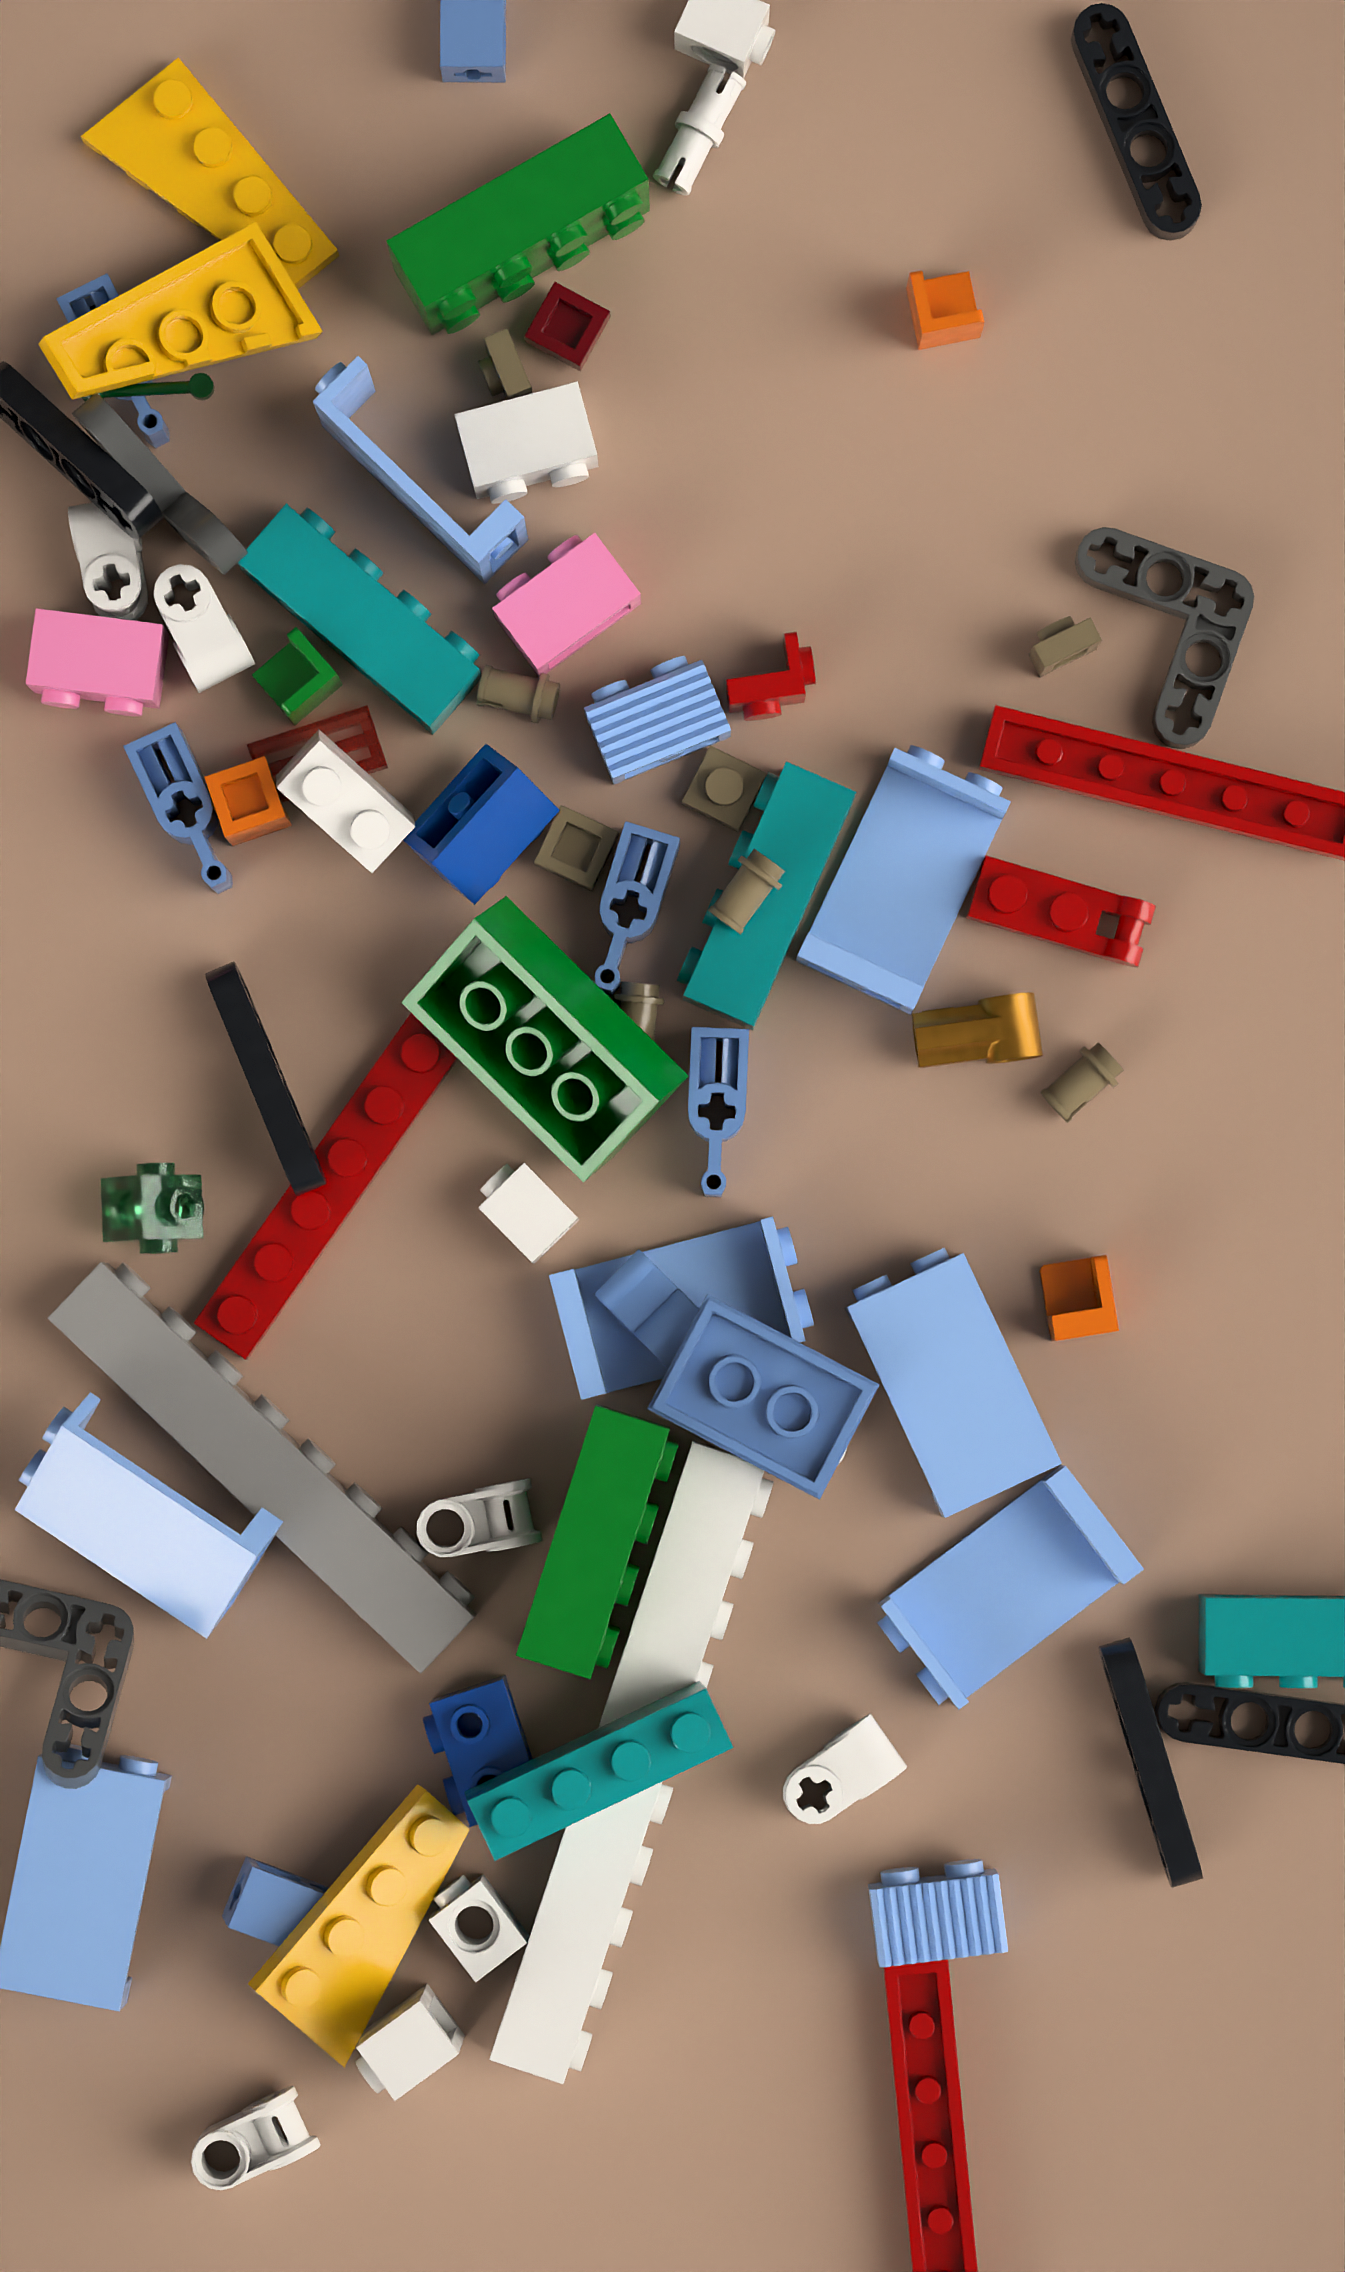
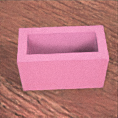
[492,533,641,678]
[26,608,169,717]

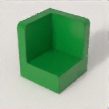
[252,627,343,726]

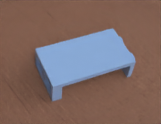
[313,356,529,585]
[796,745,1011,1015]
[549,1216,814,1400]
[845,1247,1062,1518]
[15,1392,283,1639]
[877,1465,1144,1710]
[0,1744,172,2012]

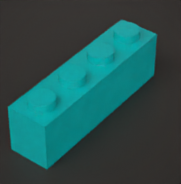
[237,503,481,735]
[677,761,856,1031]
[1198,1594,1345,1688]
[464,1681,734,1861]

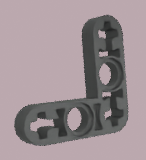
[72,392,248,575]
[1075,527,1254,749]
[0,1579,134,1789]

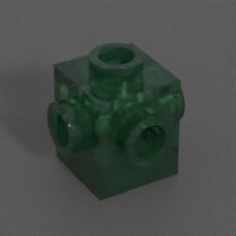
[101,1162,204,1254]

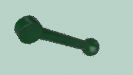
[81,373,215,402]

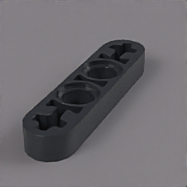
[1071,3,1202,241]
[0,361,163,540]
[205,961,327,1196]
[1099,1637,1203,1888]
[1155,1682,1345,1764]

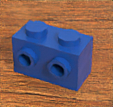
[403,744,560,905]
[423,1675,533,1827]

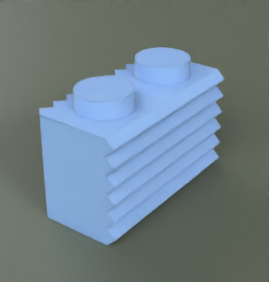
[584,656,731,785]
[868,1859,1008,1967]

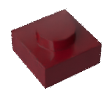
[524,281,611,372]

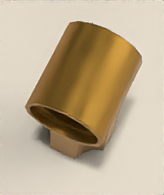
[911,992,1043,1068]

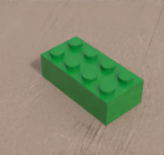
[386,113,650,335]
[401,896,689,1183]
[516,1404,679,1680]

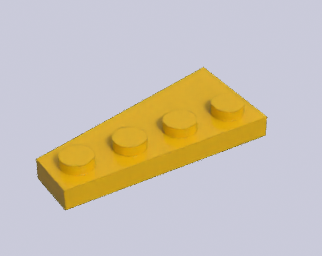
[80,57,340,290]
[38,222,323,400]
[248,1784,470,2068]

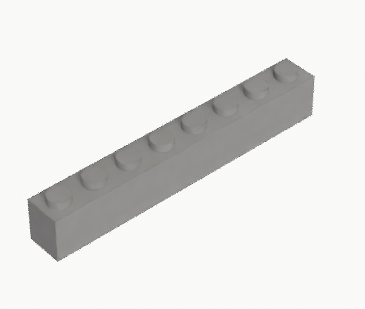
[48,1262,477,1674]

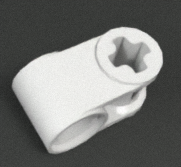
[68,502,148,621]
[154,564,255,693]
[417,1478,543,1557]
[783,1713,907,1824]
[191,2086,321,2190]

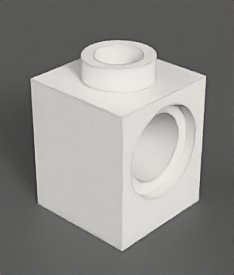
[674,0,776,79]
[478,1163,579,1264]
[429,1874,529,1983]

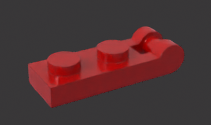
[967,855,1156,968]

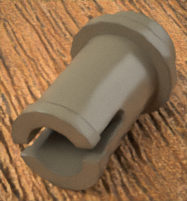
[477,665,560,723]
[708,849,785,935]
[614,982,664,1041]
[1040,1043,1124,1123]

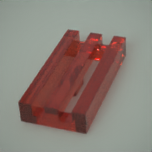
[247,705,388,803]

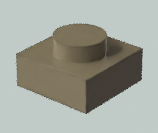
[478,329,532,400]
[1029,616,1102,677]
[682,745,767,832]
[534,805,619,891]

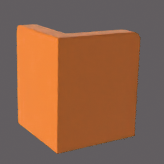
[906,270,985,350]
[204,756,292,846]
[1039,1255,1119,1341]

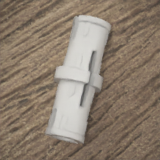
[653,63,746,196]

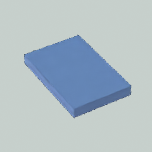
[647,1294,880,1500]

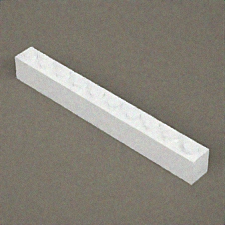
[489,1441,774,2084]

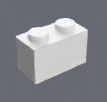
[454,381,599,504]
[276,729,415,873]
[355,1983,465,2101]

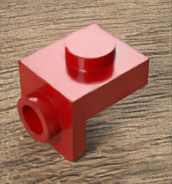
[726,631,816,721]

